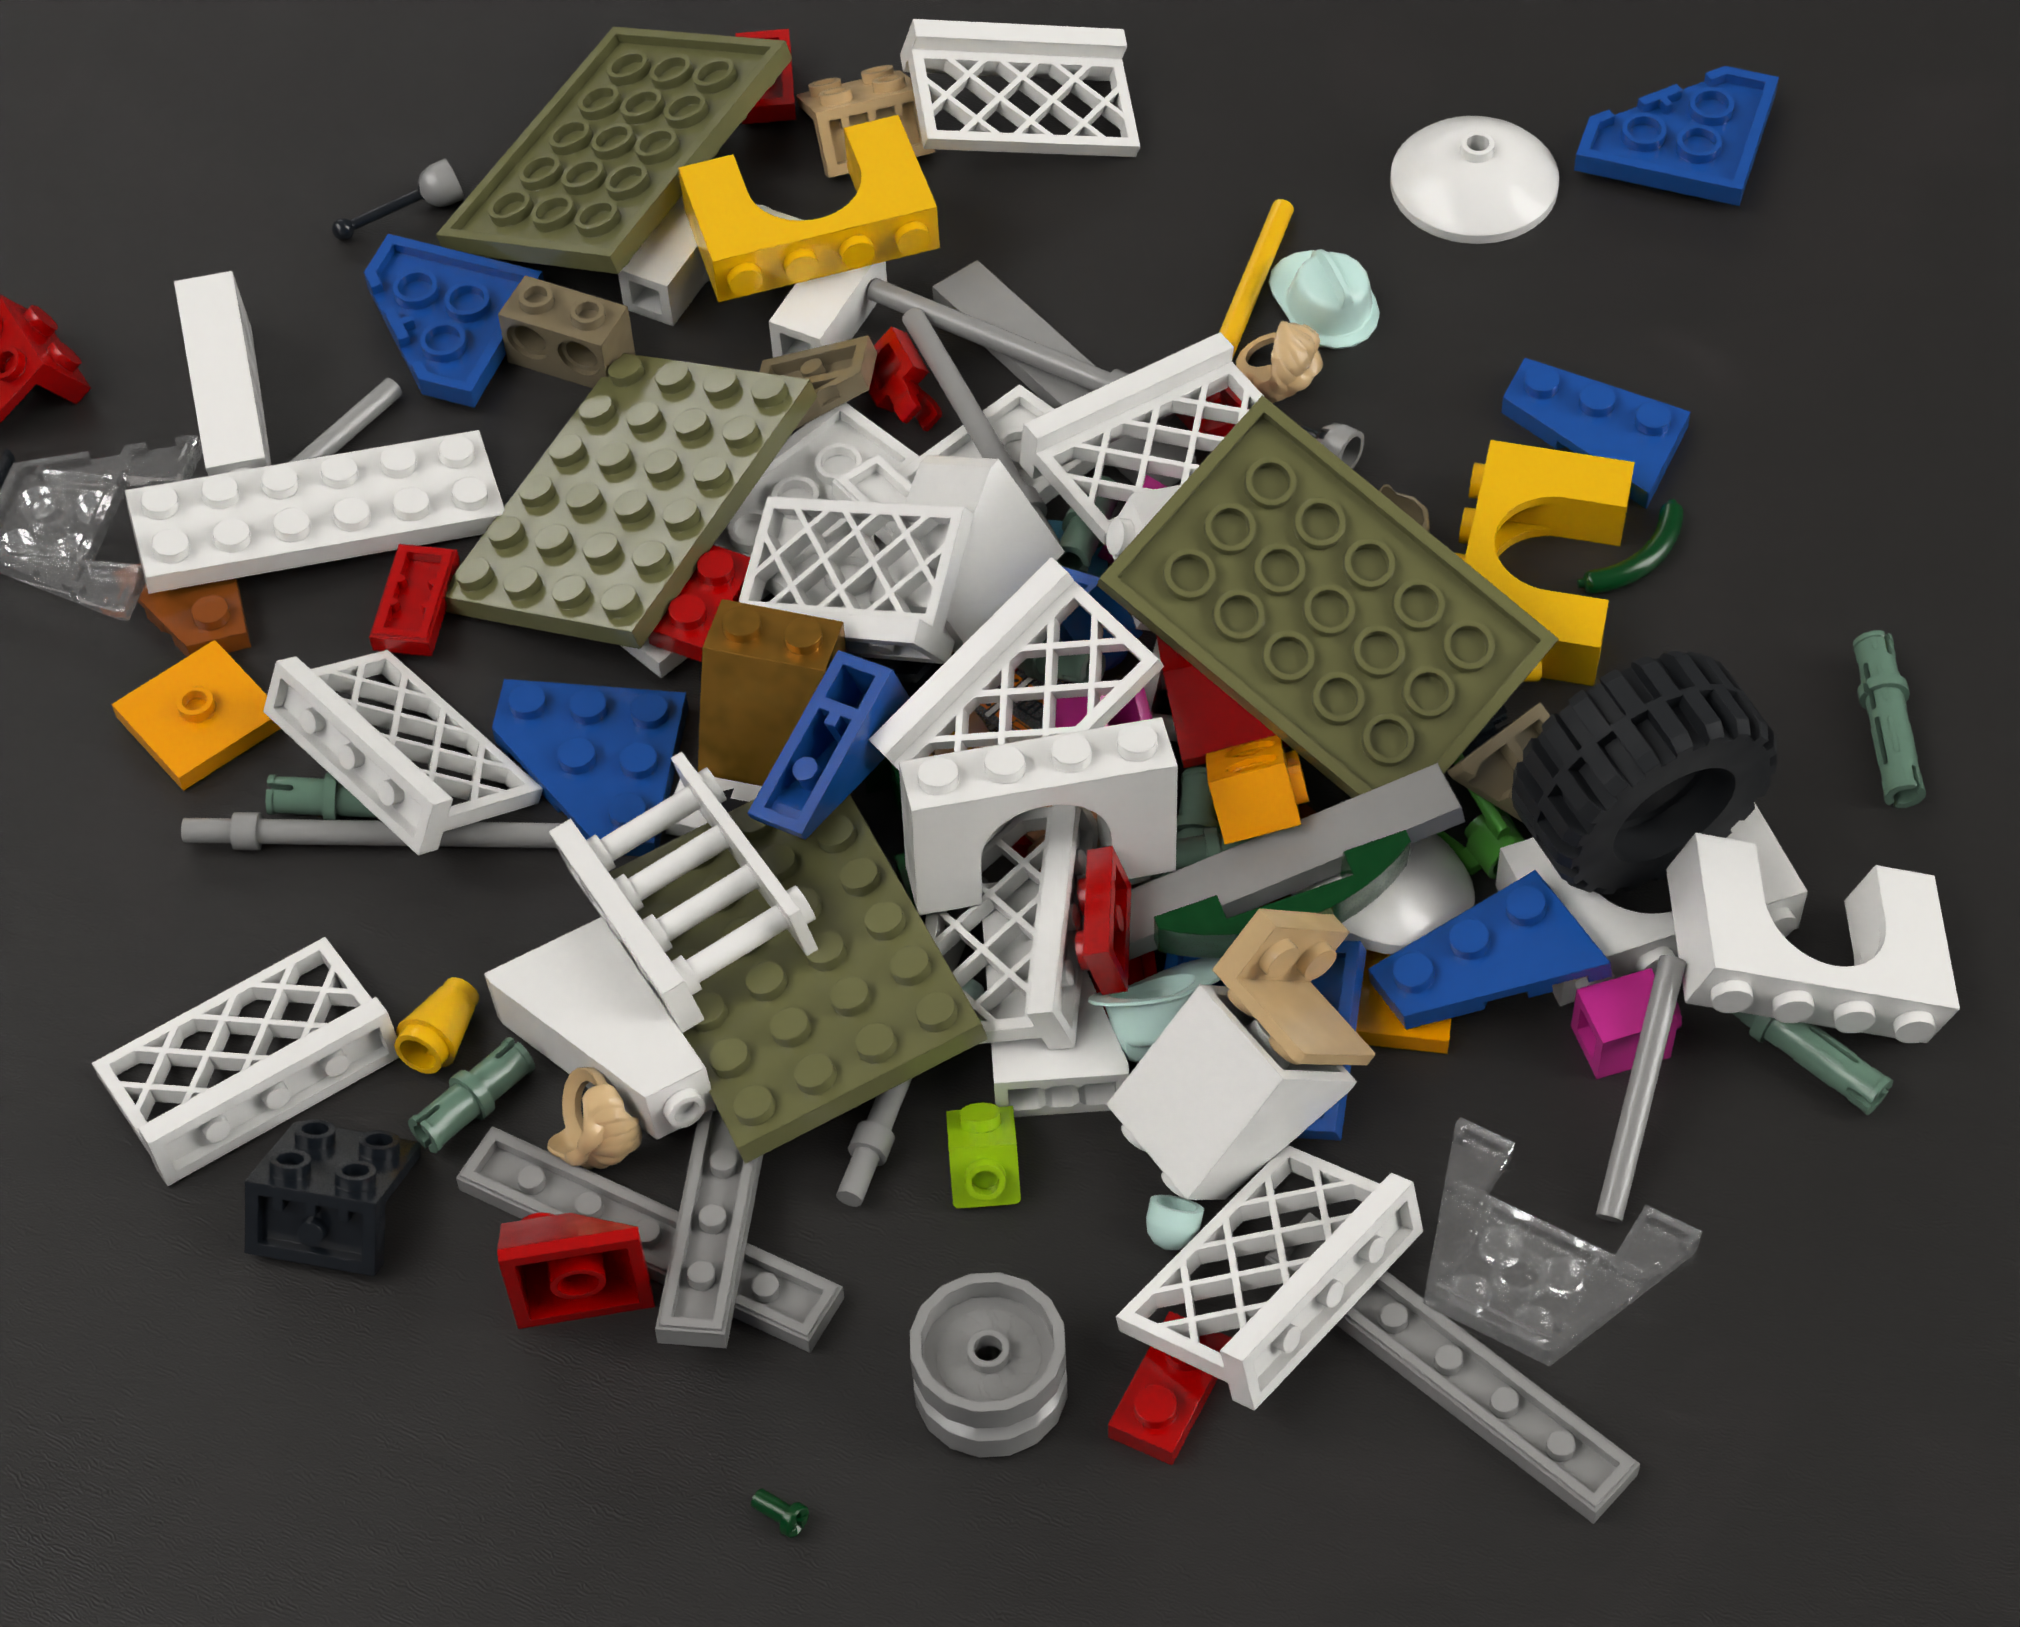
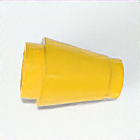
[394,977,480,1074]

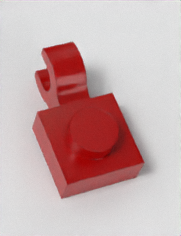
[868,326,943,432]

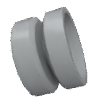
[910,1272,1068,1458]

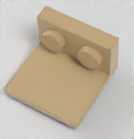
[796,65,935,178]
[1212,908,1376,1066]

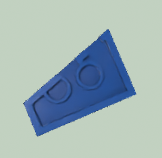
[1501,358,1691,509]
[1368,870,1612,1030]

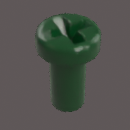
[751,1488,809,1538]

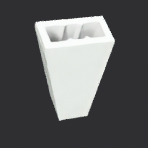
[174,271,271,476]
[982,880,1129,1117]
[484,917,717,1140]

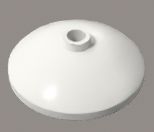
[1390,116,1559,244]
[1291,834,1475,955]

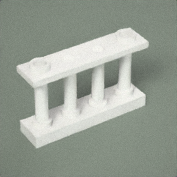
[549,751,818,1033]

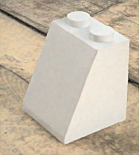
[868,455,1065,652]
[1106,984,1357,1200]

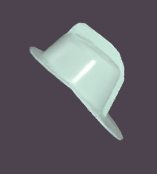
[1269,249,1380,350]
[1088,958,1221,1062]

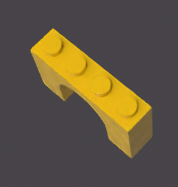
[678,115,940,302]
[1455,440,1635,686]

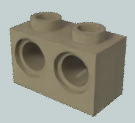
[498,275,636,388]

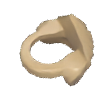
[1236,321,1323,403]
[547,1067,642,1169]

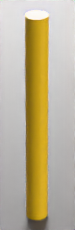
[1219,199,1294,360]

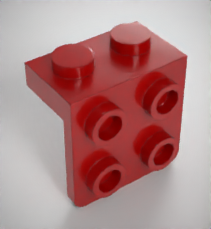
[0,294,91,423]

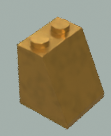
[698,599,847,786]

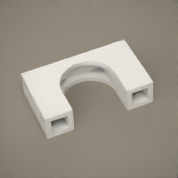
[618,196,887,358]
[899,717,1178,915]
[1495,802,1808,1006]
[1666,833,1960,1043]

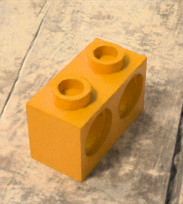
[1206,735,1310,845]

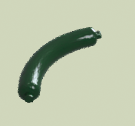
[1577,499,1684,594]

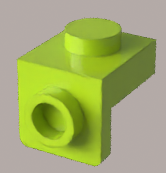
[946,1102,1021,1209]

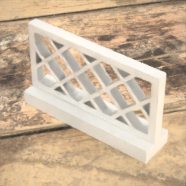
[900,19,1140,157]
[1019,332,1265,545]
[738,496,974,664]
[868,557,1164,847]
[263,650,543,856]
[925,805,1098,1050]
[92,937,399,1186]
[1116,1145,1423,1411]

